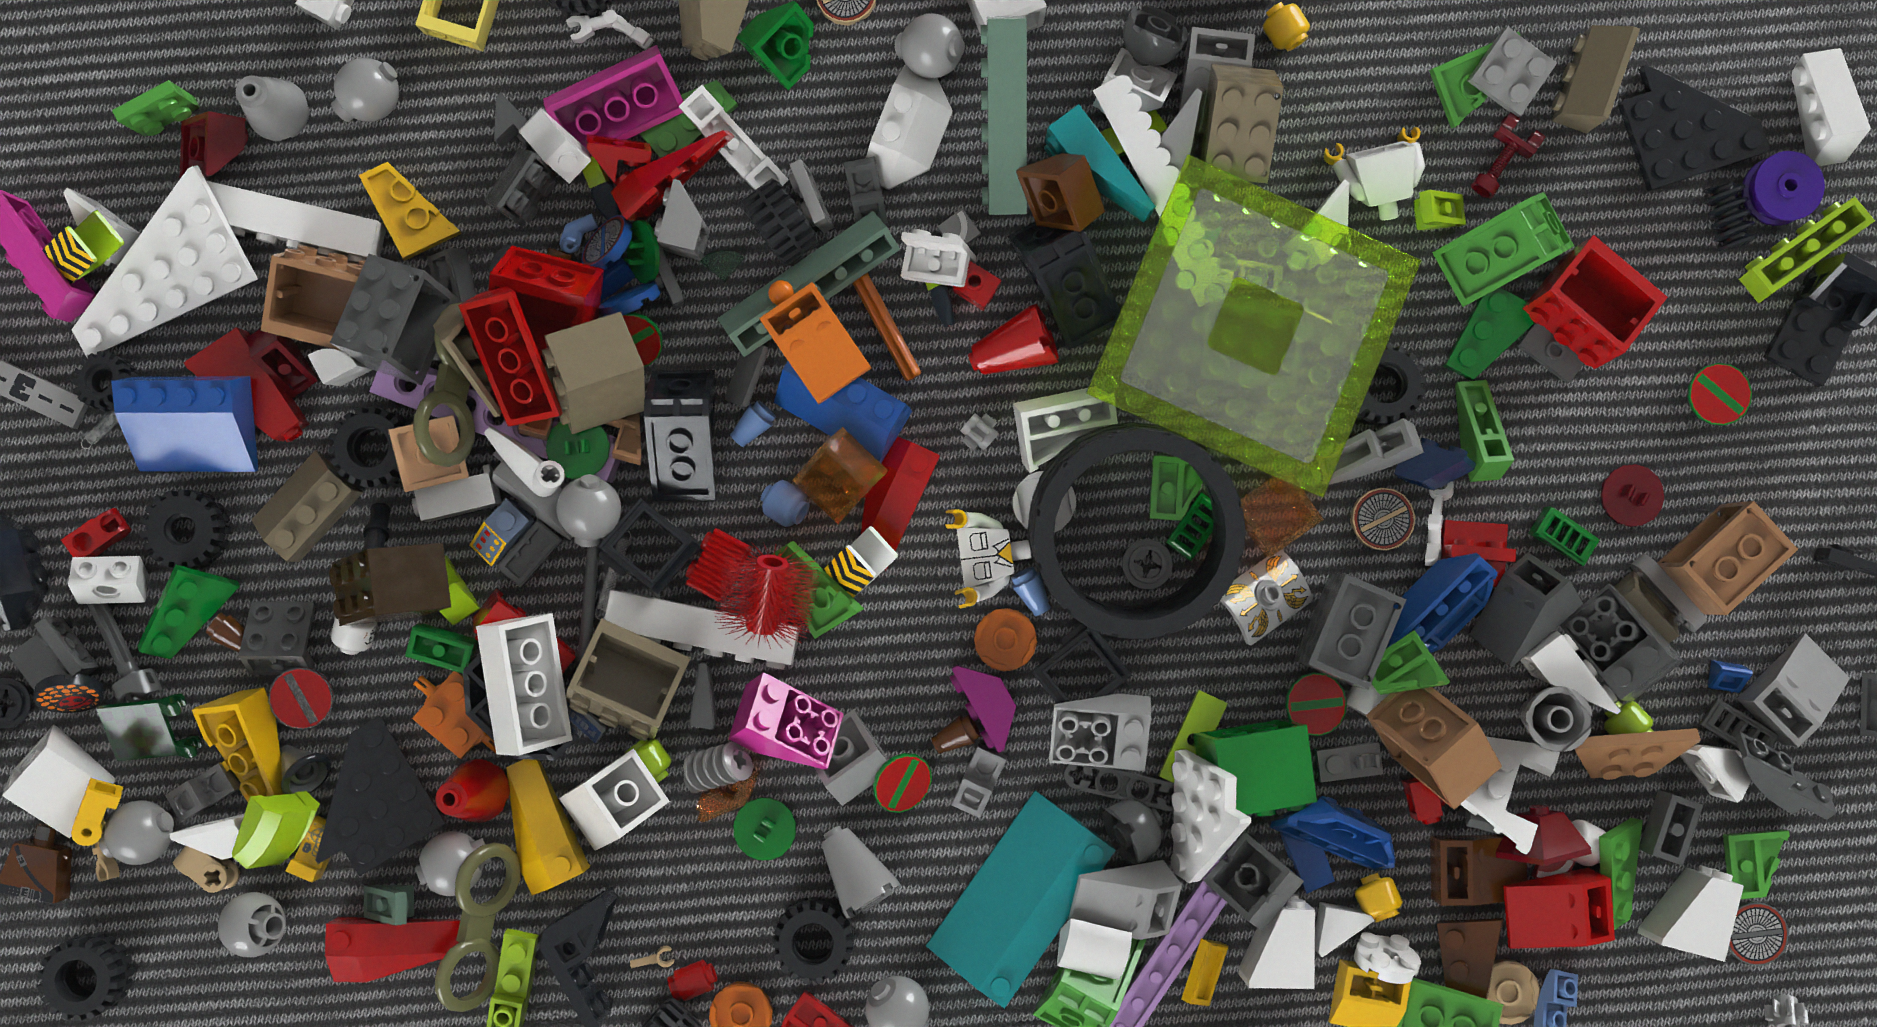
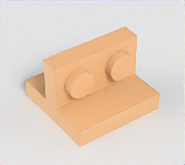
[388,415,469,492]

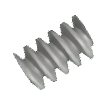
[683,741,754,793]

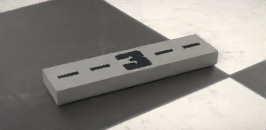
[0,359,88,429]

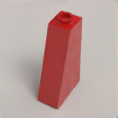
[183,327,310,442]

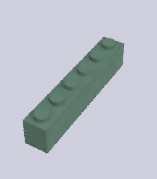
[981,16,1027,215]
[717,211,900,357]

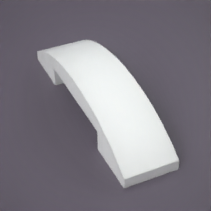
[678,85,789,190]

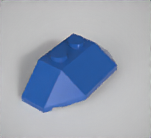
[1387,553,1498,653]
[1270,796,1396,871]

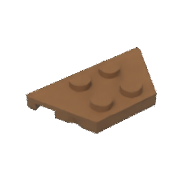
[1575,728,1701,780]

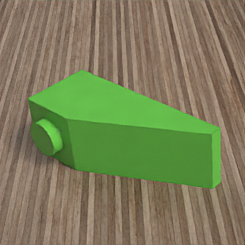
[1455,380,1514,482]

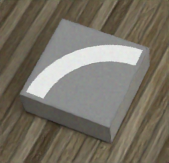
[937,208,981,245]

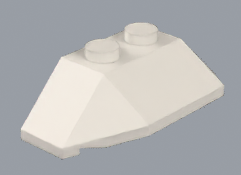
[866,64,953,190]

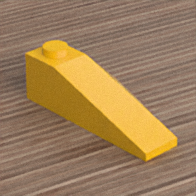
[192,687,284,802]
[506,759,590,896]

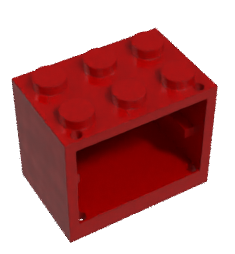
[1522,235,1668,369]
[488,245,604,355]

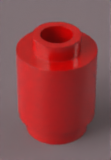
[667,959,718,1001]

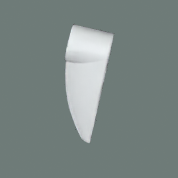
[484,426,565,497]

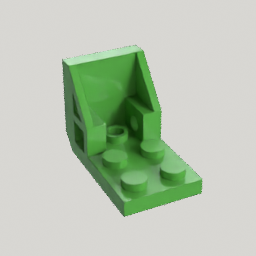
[1432,192,1574,307]
[1032,938,1146,1027]

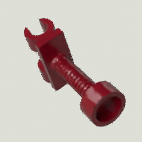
[1471,112,1546,199]

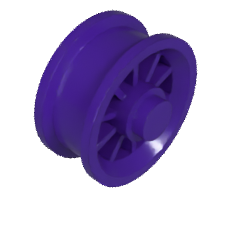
[1741,151,1825,226]

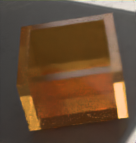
[792,427,888,524]
[1240,467,1324,557]

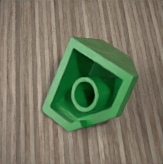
[736,1,814,90]

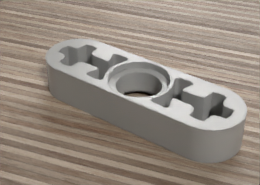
[1630,554,1707,632]

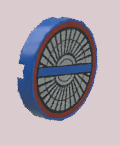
[581,215,633,271]

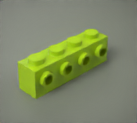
[1739,196,1875,304]

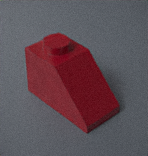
[247,328,318,398]

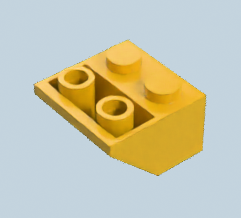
[1328,959,1411,1027]

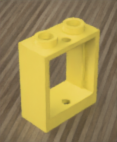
[415,0,499,52]

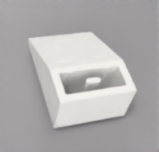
[1520,631,1621,714]

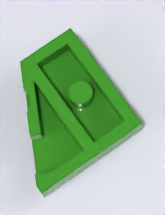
[1148,455,1203,521]
[1366,630,1450,695]
[1723,829,1790,899]

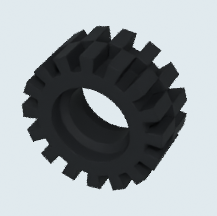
[72,351,139,412]

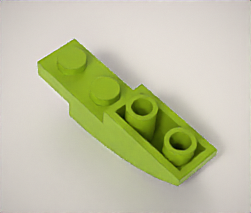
[486,928,539,1027]

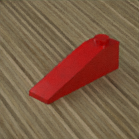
[611,130,734,221]
[861,436,940,571]
[325,917,460,982]

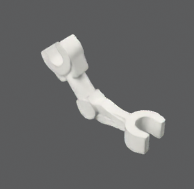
[566,10,654,50]
[1425,481,1454,566]

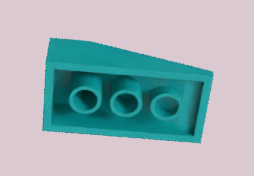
[1044,104,1156,223]

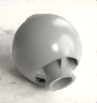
[895,13,965,78]
[331,58,399,122]
[556,474,621,547]
[99,800,174,865]
[415,831,491,896]
[218,892,286,957]
[865,976,929,1027]

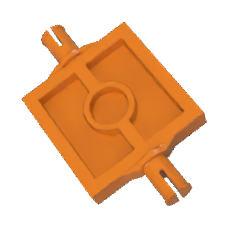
[412,671,496,759]

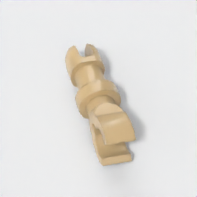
[92,822,120,882]

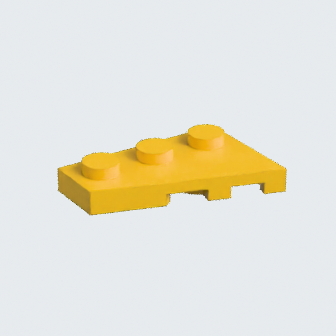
[359,162,461,261]

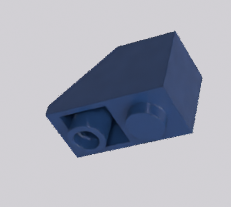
[1394,438,1476,491]

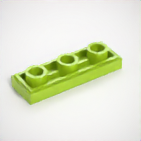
[1158,689,1228,783]

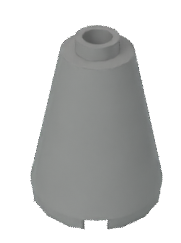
[236,75,310,142]
[1520,686,1592,752]
[821,826,901,919]

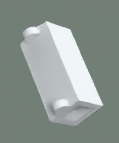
[412,464,502,522]

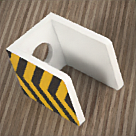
[823,526,898,598]

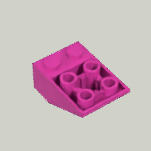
[728,672,844,770]

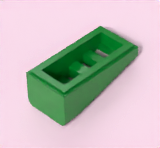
[1164,492,1214,561]
[1528,506,1600,566]

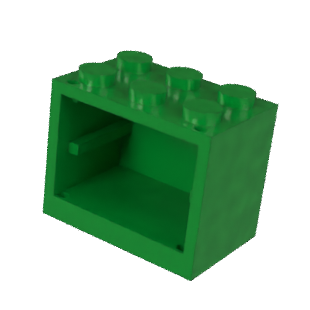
[1193,719,1317,816]

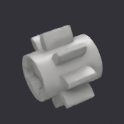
[960,413,999,451]
[1764,994,1809,1027]

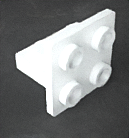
[901,229,977,287]

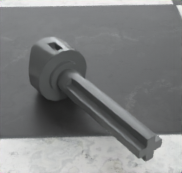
[87,603,163,703]

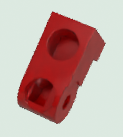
[61,508,132,557]

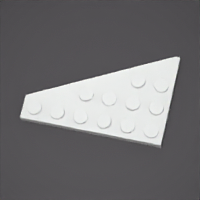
[72,166,258,358]

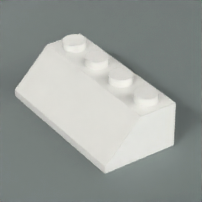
[476,613,572,756]

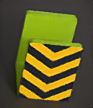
[42,210,125,284]

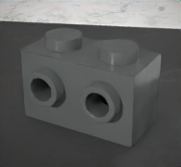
[1639,790,1703,866]

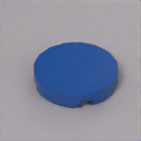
[598,281,661,317]

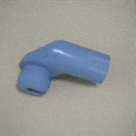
[559,213,598,254]

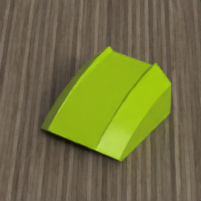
[232,791,320,869]

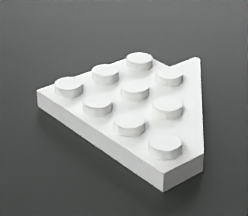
[1171,749,1251,883]

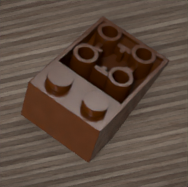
[1430,835,1527,906]

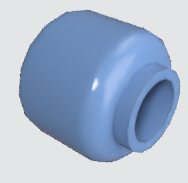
[761,480,809,527]

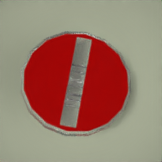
[268,667,334,730]

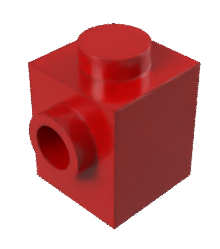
[952,261,1002,311]

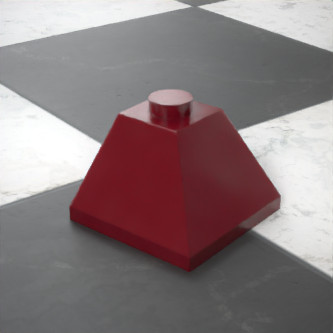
[179,111,248,180]
[1496,805,1592,866]

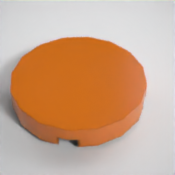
[974,608,1037,671]
[709,981,773,1027]

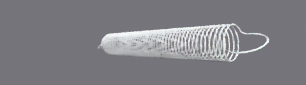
[81,412,118,449]
[595,531,631,620]

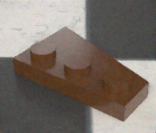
[1437,918,1504,999]

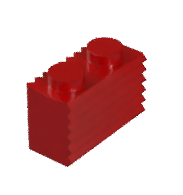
[685,528,753,603]

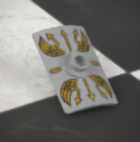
[1220,549,1313,645]

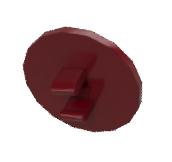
[1600,464,1664,527]

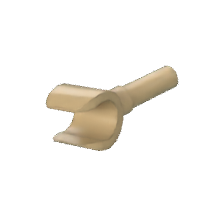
[630,946,674,968]

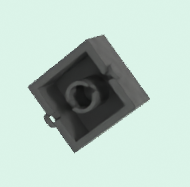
[1203,832,1304,931]

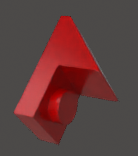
[586,134,652,183]

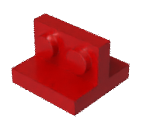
[1441,520,1516,587]

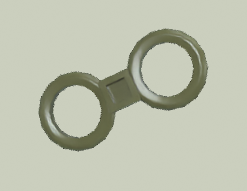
[413,302,475,467]
[435,842,521,1012]

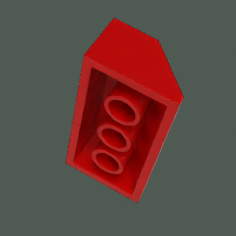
[458,286,563,427]

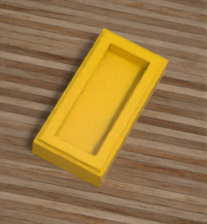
[1181,939,1228,1006]

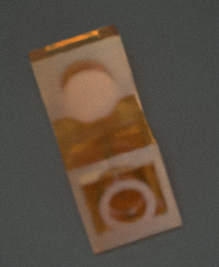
[695,769,760,822]

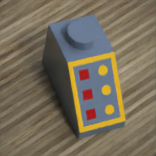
[470,499,536,567]

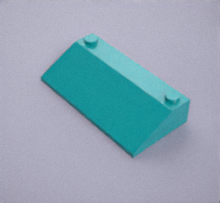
[926,790,1116,1009]

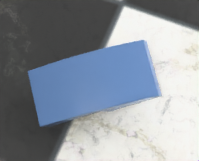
[1533,969,1578,1027]

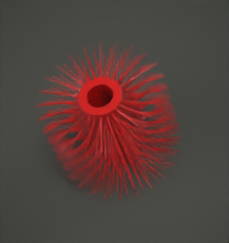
[714,542,820,649]

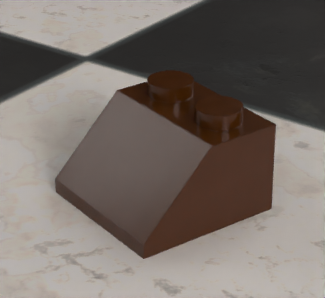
[1016,153,1105,232]

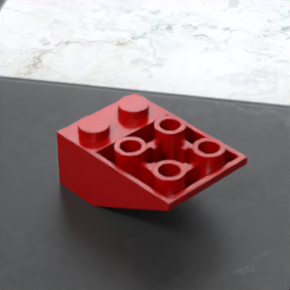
[1503,868,1615,949]

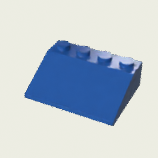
[111,376,259,472]

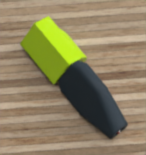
[582,156,621,220]
[925,282,955,328]

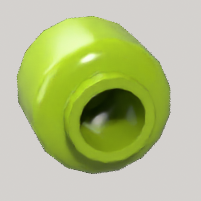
[1604,701,1654,735]
[625,739,672,783]

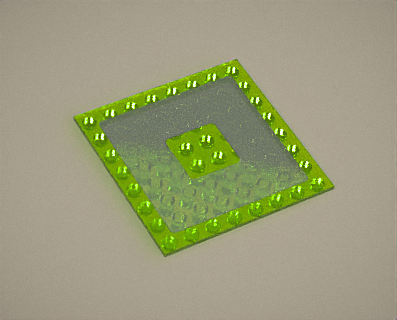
[1086,155,1421,498]

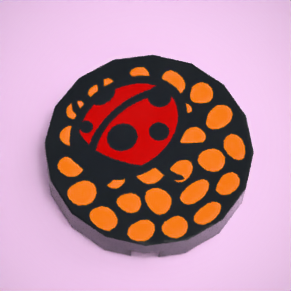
[33,674,104,713]

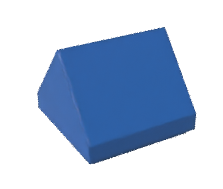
[1708,660,1753,693]

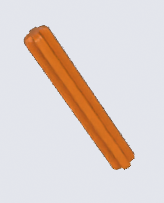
[852,272,921,381]

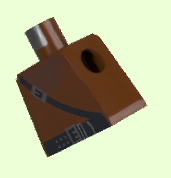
[0,824,72,903]

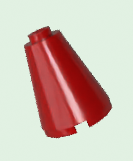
[968,303,1059,375]
[435,759,510,823]

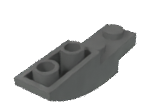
[1736,732,1837,820]

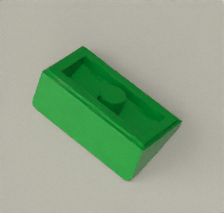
[405,623,479,674]

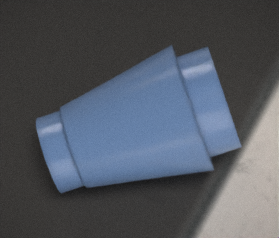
[730,400,776,447]
[1011,567,1051,616]

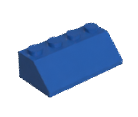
[774,361,912,465]

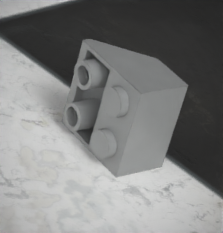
[654,179,710,261]

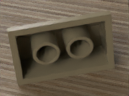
[1551,25,1640,134]
[433,303,502,417]
[252,450,363,562]

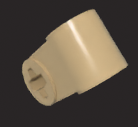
[173,846,240,893]

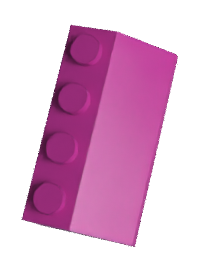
[543,45,684,157]
[0,190,96,322]

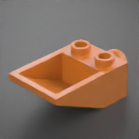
[759,280,871,404]

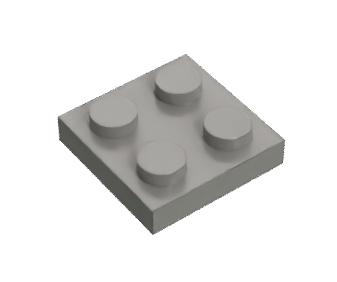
[1467,26,1557,117]
[788,159,835,233]

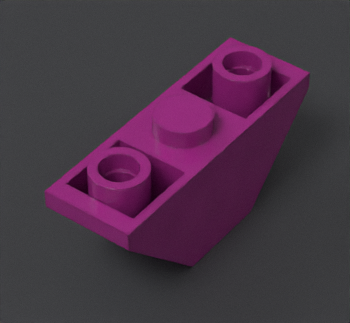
[949,665,1016,753]

